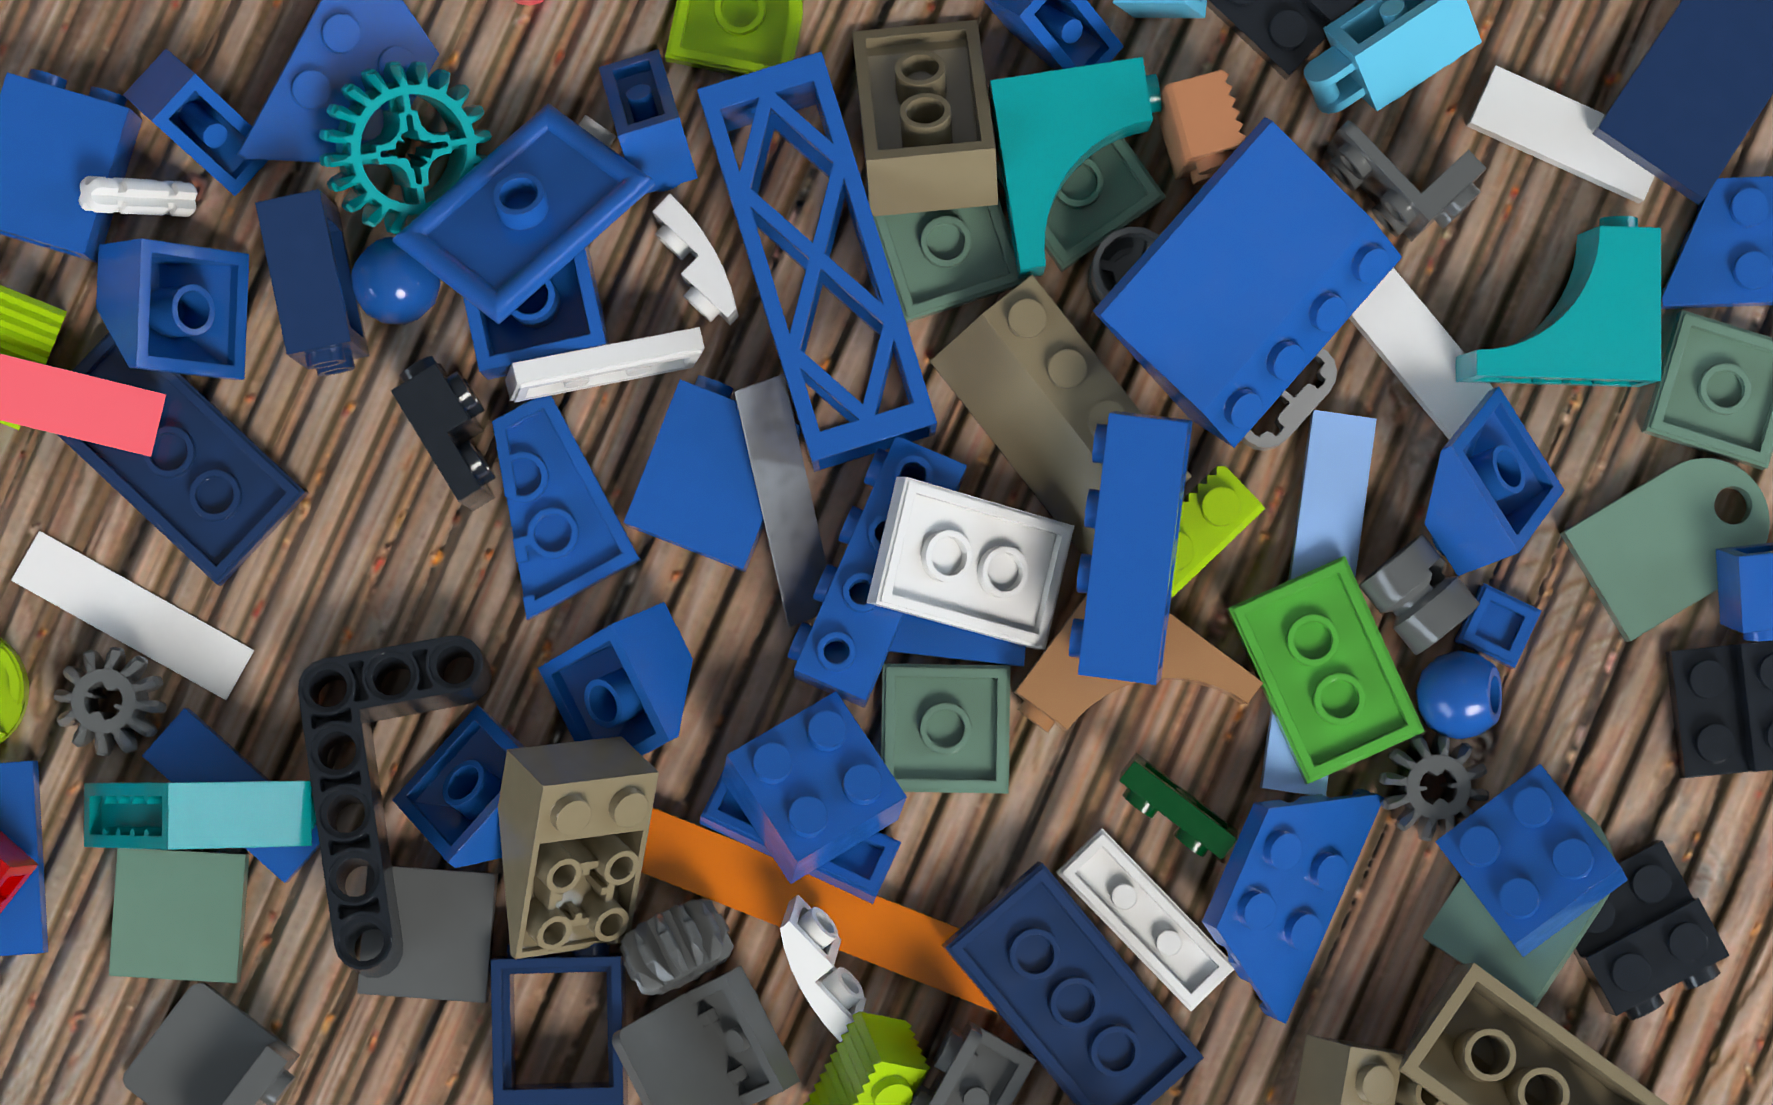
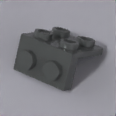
[1326,120,1486,242]
[612,966,800,1105]
[123,982,300,1105]
[910,1020,1036,1105]

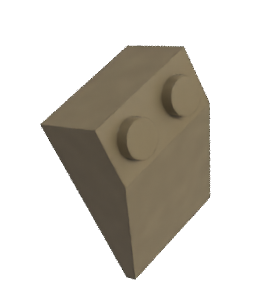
[852,20,998,217]

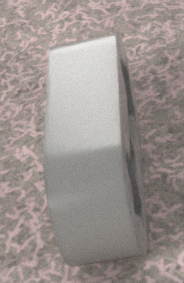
[1242,348,1337,451]

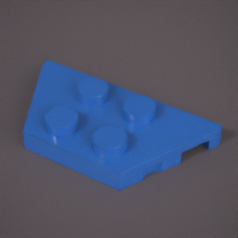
[236,0,439,165]
[1661,176,1773,309]
[1202,789,1384,1024]

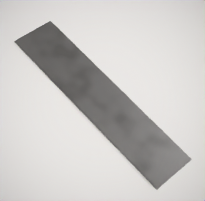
[734,374,827,628]

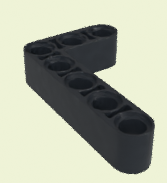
[298,636,492,978]

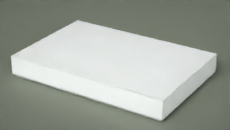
[867,477,1074,650]

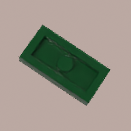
[1119,753,1238,859]

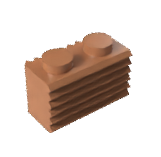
[1157,70,1247,186]

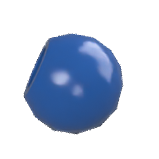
[351,237,441,325]
[1415,650,1502,740]

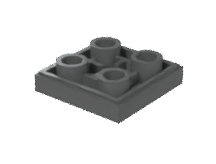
[357,866,498,1003]

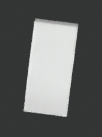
[652,194,739,325]
[780,895,867,1042]

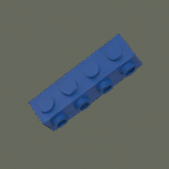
[1069,411,1193,685]
[787,436,967,708]

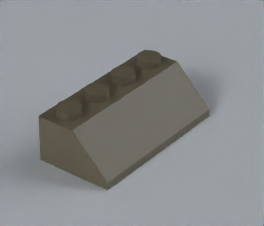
[930,275,1192,555]
[1398,963,1669,1105]

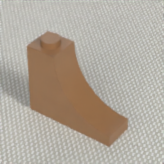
[1013,594,1263,733]

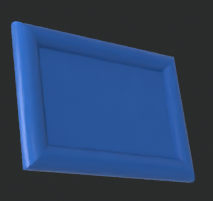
[393,103,656,324]

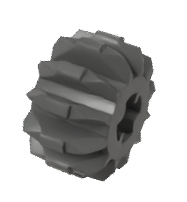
[54,647,167,756]
[1378,733,1489,841]
[620,899,734,995]

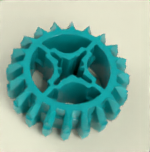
[319,61,492,234]

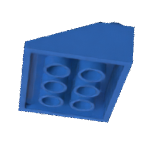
[1093,117,1402,448]

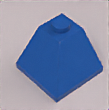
[96,238,249,380]
[1425,386,1565,576]
[538,602,693,756]
[392,705,525,868]

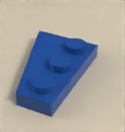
[492,395,641,620]

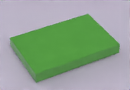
[1226,556,1425,784]

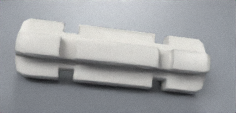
[78,176,198,217]

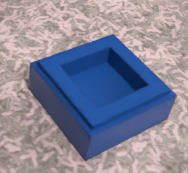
[1454,583,1542,669]

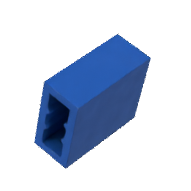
[0,69,142,263]
[623,375,801,572]

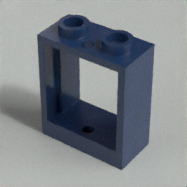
[255,189,370,376]
[491,943,628,1105]

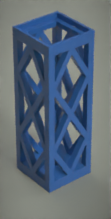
[697,51,937,472]

